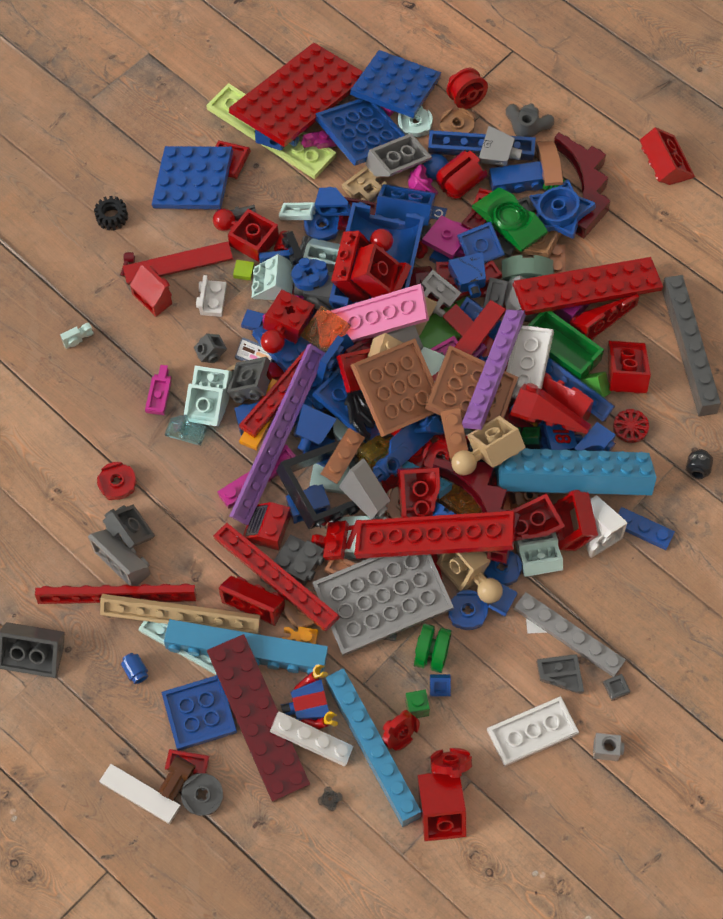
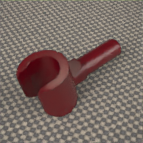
[120,252,135,277]

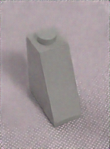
[339,459,391,520]

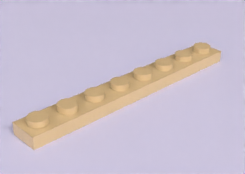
[100,594,260,634]

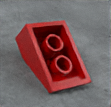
[608,340,651,394]

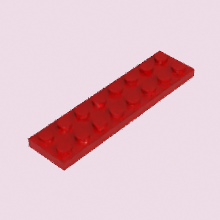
[513,257,663,315]
[354,511,515,559]

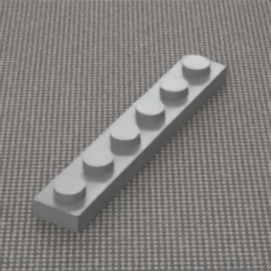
[514,592,626,677]

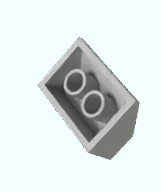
[365,133,432,177]
[88,529,150,586]

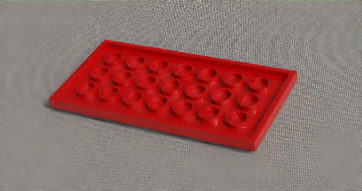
[229,42,363,147]

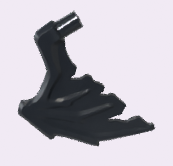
[344,391,375,444]

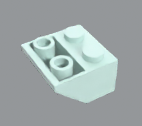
[303,238,340,272]
[251,254,294,300]

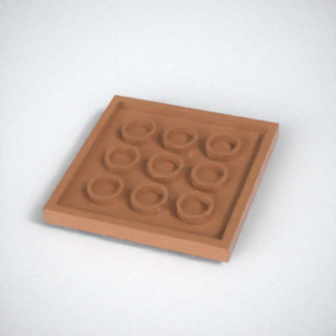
[350,338,435,437]
[425,346,518,431]

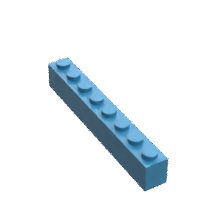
[164,619,328,675]
[326,668,422,827]

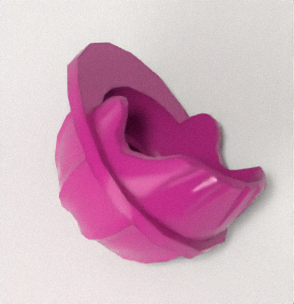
[408,164,438,195]

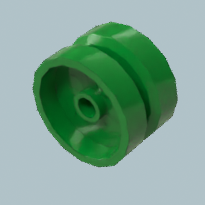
[414,623,452,673]

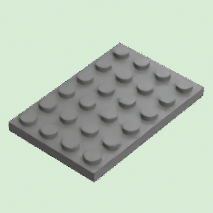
[312,555,454,656]

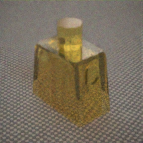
[357,435,392,471]

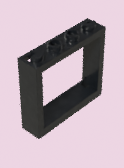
[276,440,360,530]

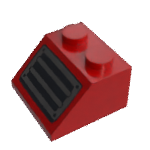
[243,502,291,551]

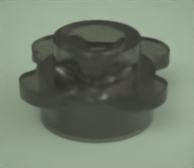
[318,786,343,811]

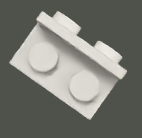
[196,275,227,317]

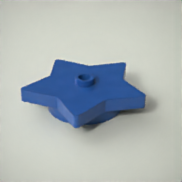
[529,180,596,239]

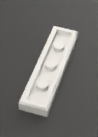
[99,764,181,825]

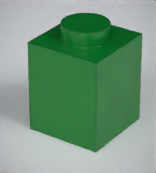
[405,689,430,718]

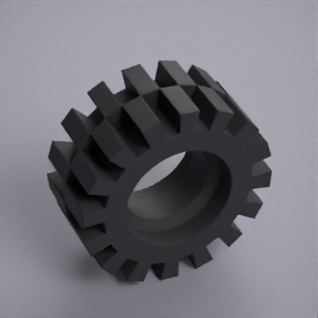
[94,196,128,231]

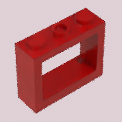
[331,231,370,302]

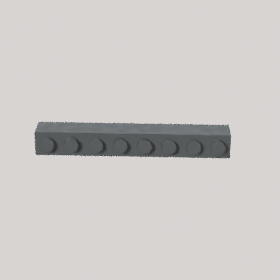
[662,275,721,417]

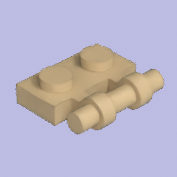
[342,166,388,202]

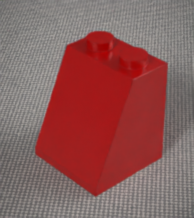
[418,773,466,841]

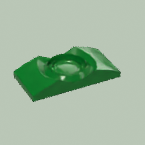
[472,187,548,252]

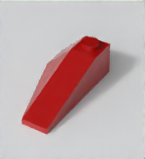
[570,294,640,340]
[542,372,594,433]
[510,383,592,434]
[397,468,440,518]
[512,493,565,541]

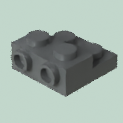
[227,356,270,403]
[102,504,155,548]
[274,534,325,587]

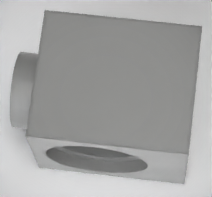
[593,733,624,761]

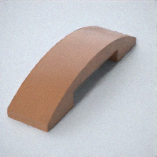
[535,141,563,186]

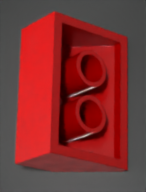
[640,127,695,185]
[219,576,285,626]

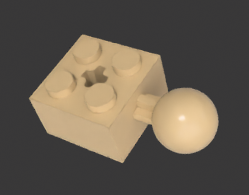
[451,416,525,475]
[436,552,503,604]

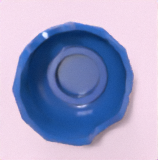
[422,153,448,180]

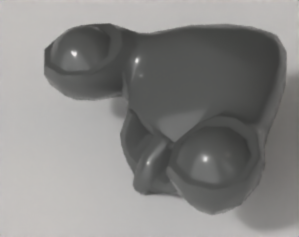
[506,103,554,137]

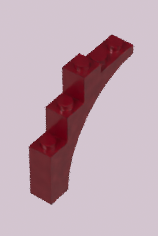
[554,132,611,239]
[433,458,520,564]

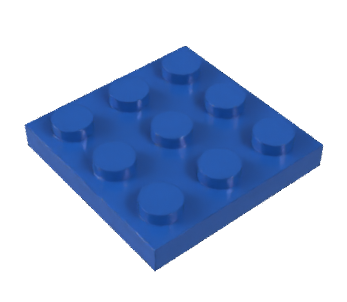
[161,675,237,751]

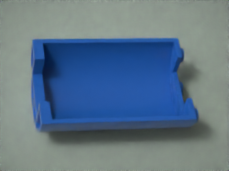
[329,202,424,309]

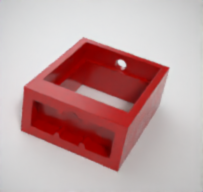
[553,490,598,551]

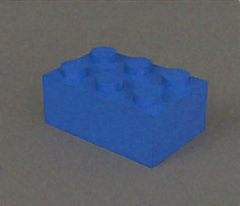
[375,184,436,227]

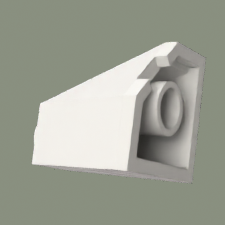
[586,495,627,558]

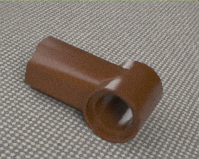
[158,755,196,801]

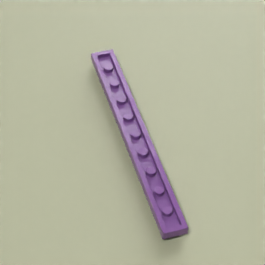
[229,344,325,525]

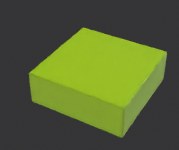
[233,260,255,281]

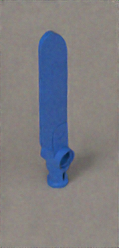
[373,413,441,483]

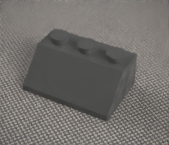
[0,622,65,678]

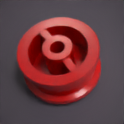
[446,67,488,109]

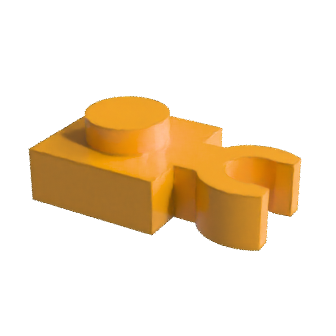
[282,627,318,644]

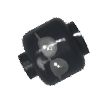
[686,449,713,479]

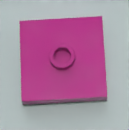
[422,215,469,259]

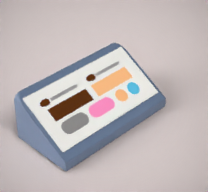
[235,338,274,363]

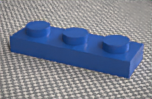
[618,507,675,550]

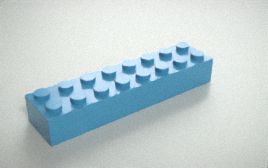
[494,448,657,495]

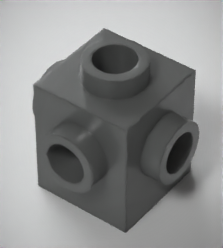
[194,333,227,363]

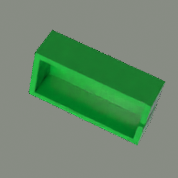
[527,311,604,380]

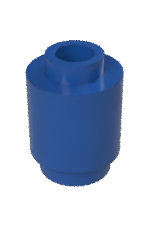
[121,653,149,684]

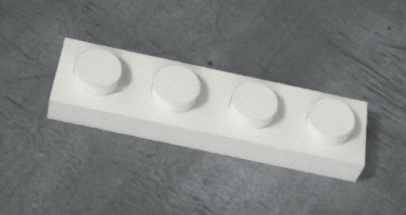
[270,711,353,766]

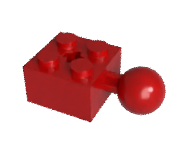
[213,208,279,262]
[350,229,399,298]
[261,289,315,354]

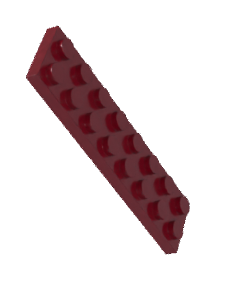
[207,634,310,802]

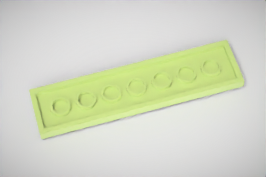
[206,83,336,179]

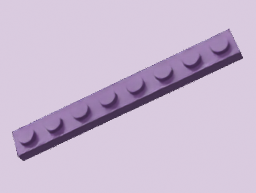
[462,310,526,430]

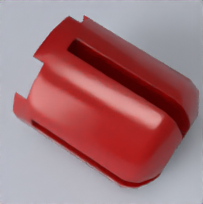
[436,149,488,200]

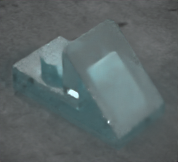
[165,415,207,445]

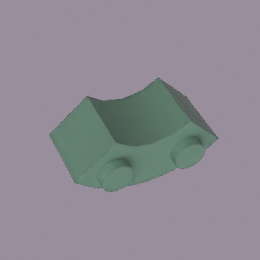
[502,255,554,281]

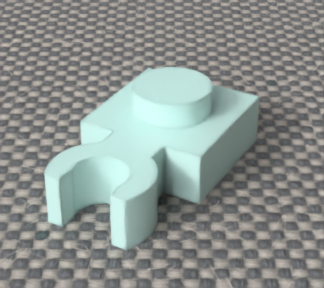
[60,322,94,349]

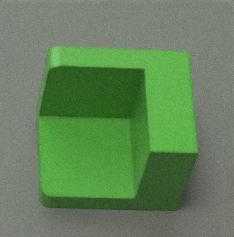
[581,372,611,397]

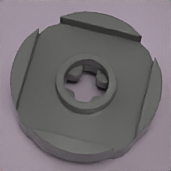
[181,773,223,816]

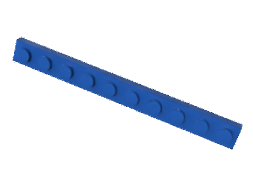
[460,297,615,422]

